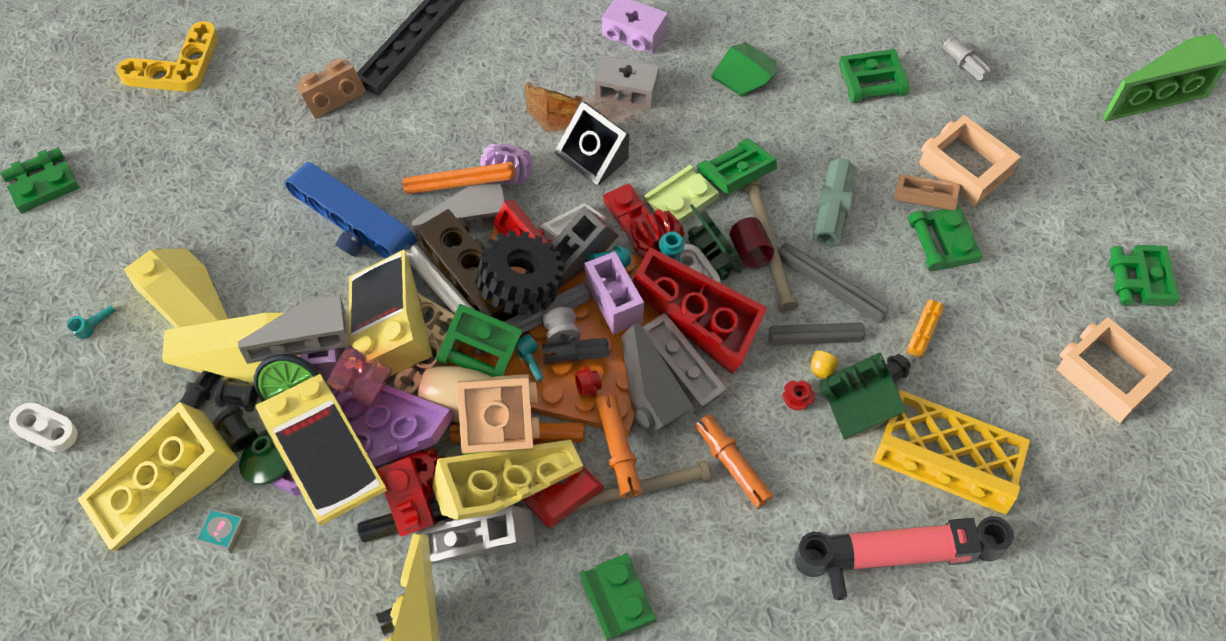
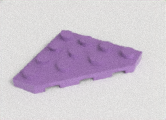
[270,370,455,496]

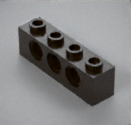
[416,209,518,322]

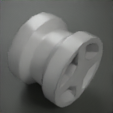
[542,307,580,344]

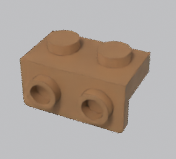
[296,58,366,118]

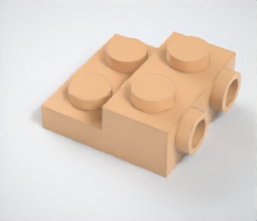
[457,374,540,453]

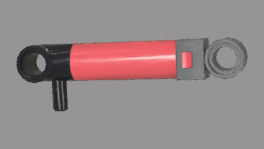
[794,516,1014,601]

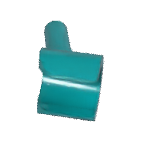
[66,305,115,339]
[516,334,544,382]

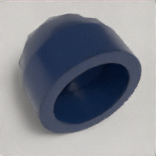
[334,231,363,258]

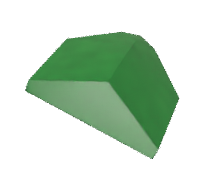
[711,42,776,97]

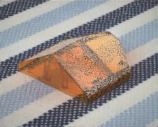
[525,82,582,132]

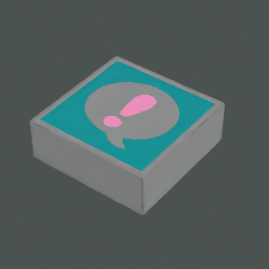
[195,508,246,554]

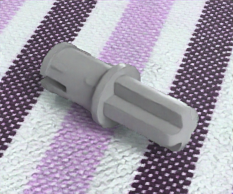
[943,36,992,82]

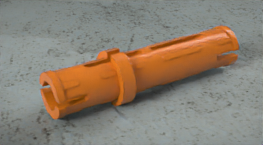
[595,394,643,499]
[694,414,774,509]

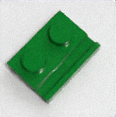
[579,553,656,641]

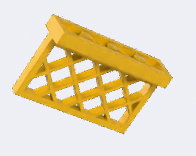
[873,390,1030,515]

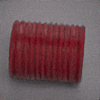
[729,217,775,268]

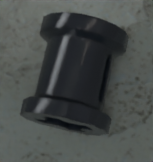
[215,377,259,412]
[213,406,258,452]

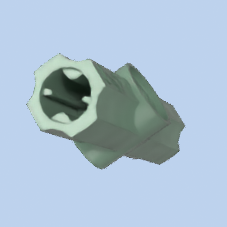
[813,158,856,247]

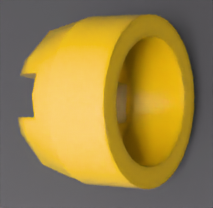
[810,351,839,379]

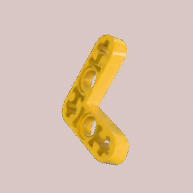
[116,21,218,92]

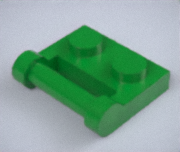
[839,49,909,103]
[697,138,777,195]
[907,206,983,272]
[436,304,522,377]

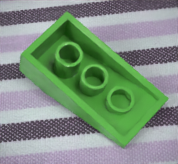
[1102,33,1226,122]

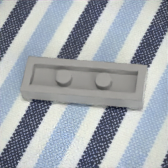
[642,313,727,411]

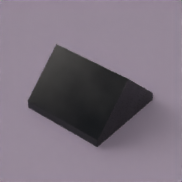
[554,101,629,185]

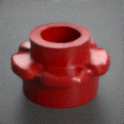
[574,365,602,398]
[782,380,816,411]

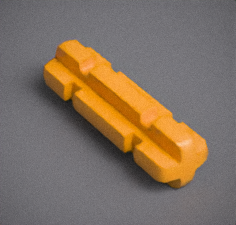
[907,299,944,358]

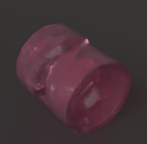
[327,345,393,408]

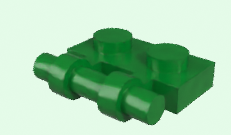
[0,147,80,214]
[1109,245,1179,306]

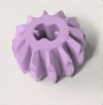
[480,143,533,186]

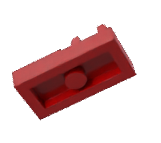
[603,183,650,241]
[492,200,553,244]
[376,456,436,537]

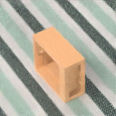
[919,115,1021,207]
[1056,317,1173,423]

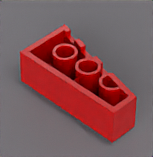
[632,247,767,374]

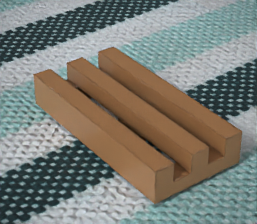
[894,174,960,211]

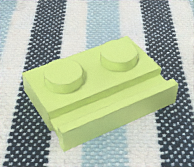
[644,165,719,224]

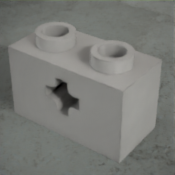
[595,55,659,110]

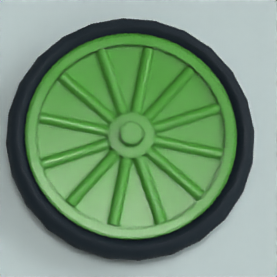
[254,354,319,402]

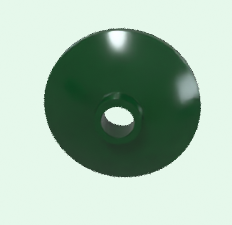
[239,429,289,485]

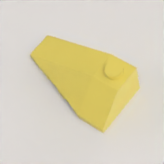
[124,248,228,328]
[162,313,301,383]
[432,440,583,520]
[383,534,440,641]

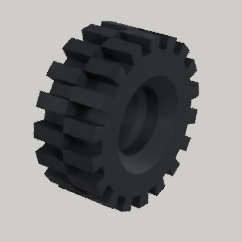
[476,231,564,315]

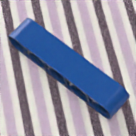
[284,161,417,259]

